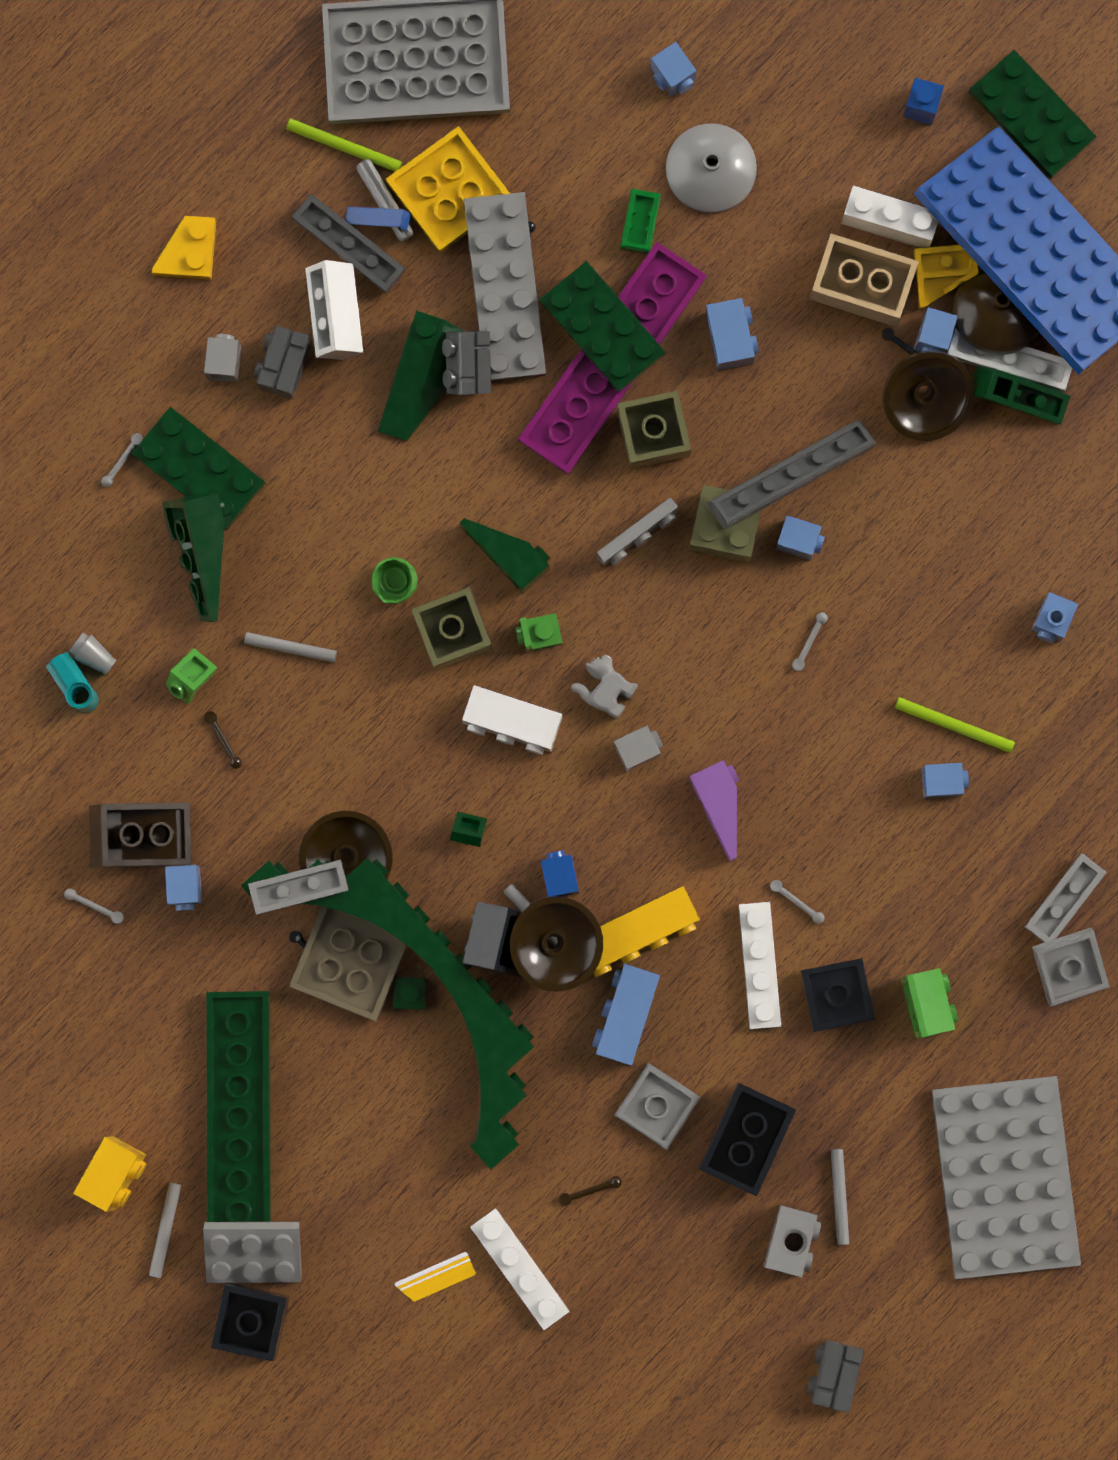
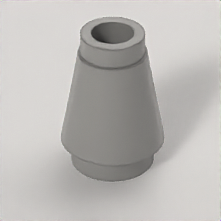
[69,632,117,675]

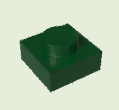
[450,812,487,847]
[393,977,427,1010]

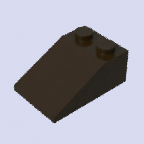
[89,803,191,868]

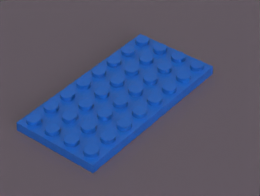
[914,126,1118,375]

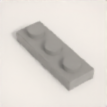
[597,497,678,567]
[1024,853,1107,943]
[248,860,349,915]

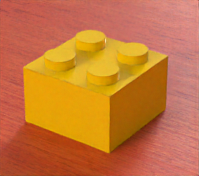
[73,1136,147,1212]

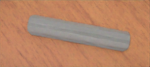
[356,159,413,242]

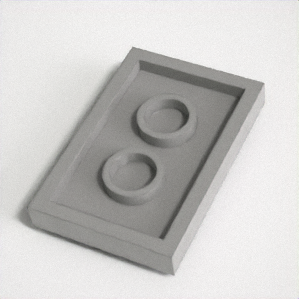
[203,1222,302,1283]

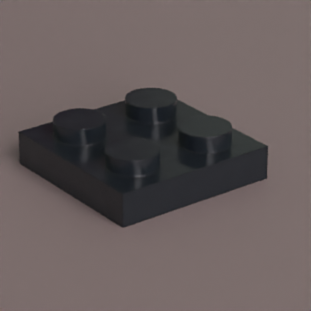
[800,958,875,1032]

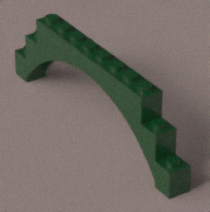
[240,858,534,1170]

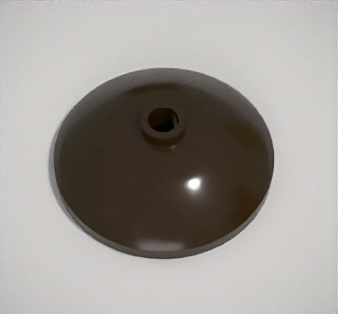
[952,271,1039,355]
[882,350,974,441]
[299,811,393,879]
[509,897,603,992]

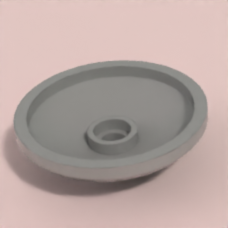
[666,123,757,214]

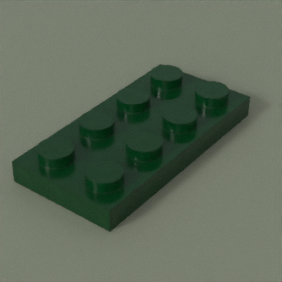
[969,49,1097,179]
[540,260,666,393]
[132,406,266,531]

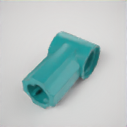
[46,652,99,713]

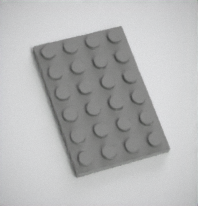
[322,0,510,125]
[931,1076,1081,1279]

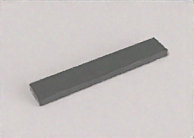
[708,419,876,530]

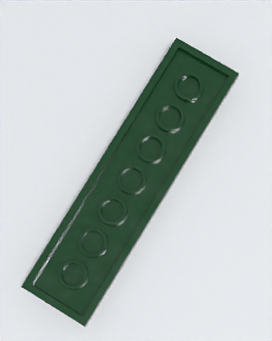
[206,991,271,1222]

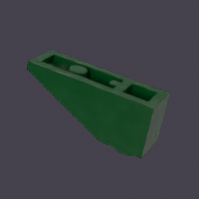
[972,365,1071,425]
[460,518,550,594]

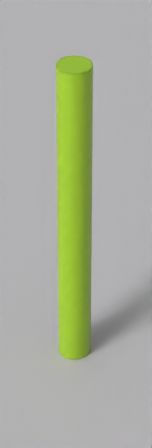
[286,118,403,172]
[895,697,1015,753]

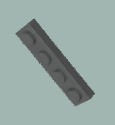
[292,194,406,294]

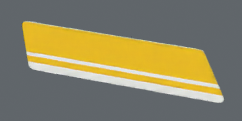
[395,1252,476,1302]

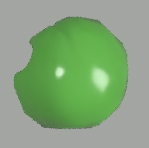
[372,557,418,604]

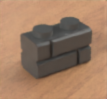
[254,326,312,399]
[442,331,491,395]
[807,1339,864,1413]

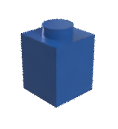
[903,78,944,125]
[541,850,579,897]

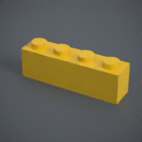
[593,886,700,978]

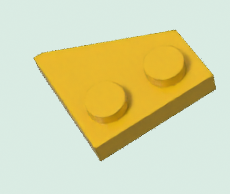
[152,216,216,280]
[914,245,978,308]

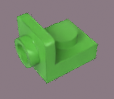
[515,613,563,652]
[166,648,217,704]

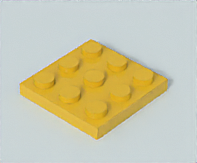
[386,126,510,253]

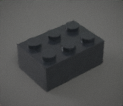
[698,1083,796,1196]

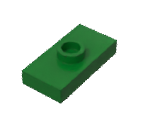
[620,188,661,254]

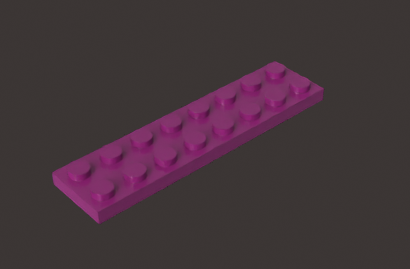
[518,242,707,476]

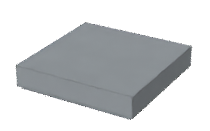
[1032,927,1110,1007]
[614,1063,700,1150]

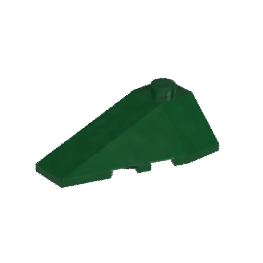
[378,310,464,442]
[162,493,225,622]

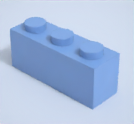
[592,964,660,1066]

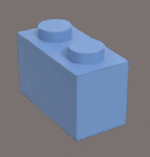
[705,298,759,371]

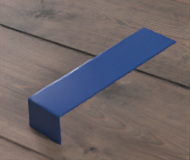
[345,206,411,231]

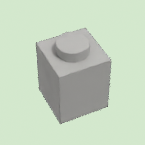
[204,334,242,383]
[613,725,663,772]

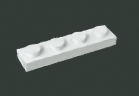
[948,328,1072,393]
[738,902,781,1029]
[470,1208,570,1330]

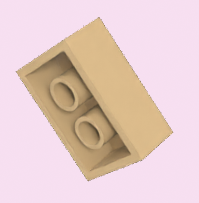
[810,234,919,327]

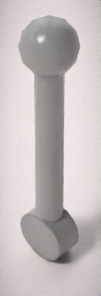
[101,433,143,487]
[792,612,828,671]
[770,880,825,924]
[64,888,124,924]

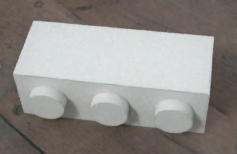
[841,186,938,248]
[305,260,363,360]
[462,685,563,755]

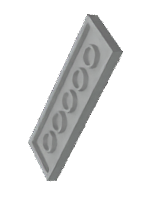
[464,192,546,381]

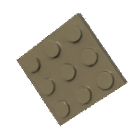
[289,906,407,1022]

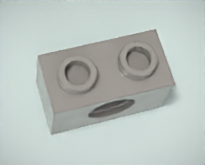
[763,1205,821,1277]

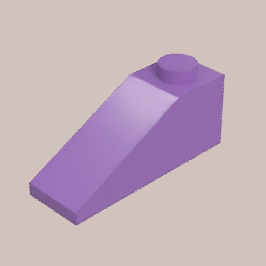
[689,760,739,862]

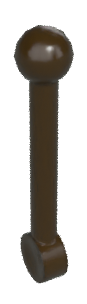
[204,711,242,769]
[559,1176,622,1206]

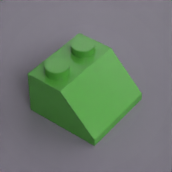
[901,968,958,1039]

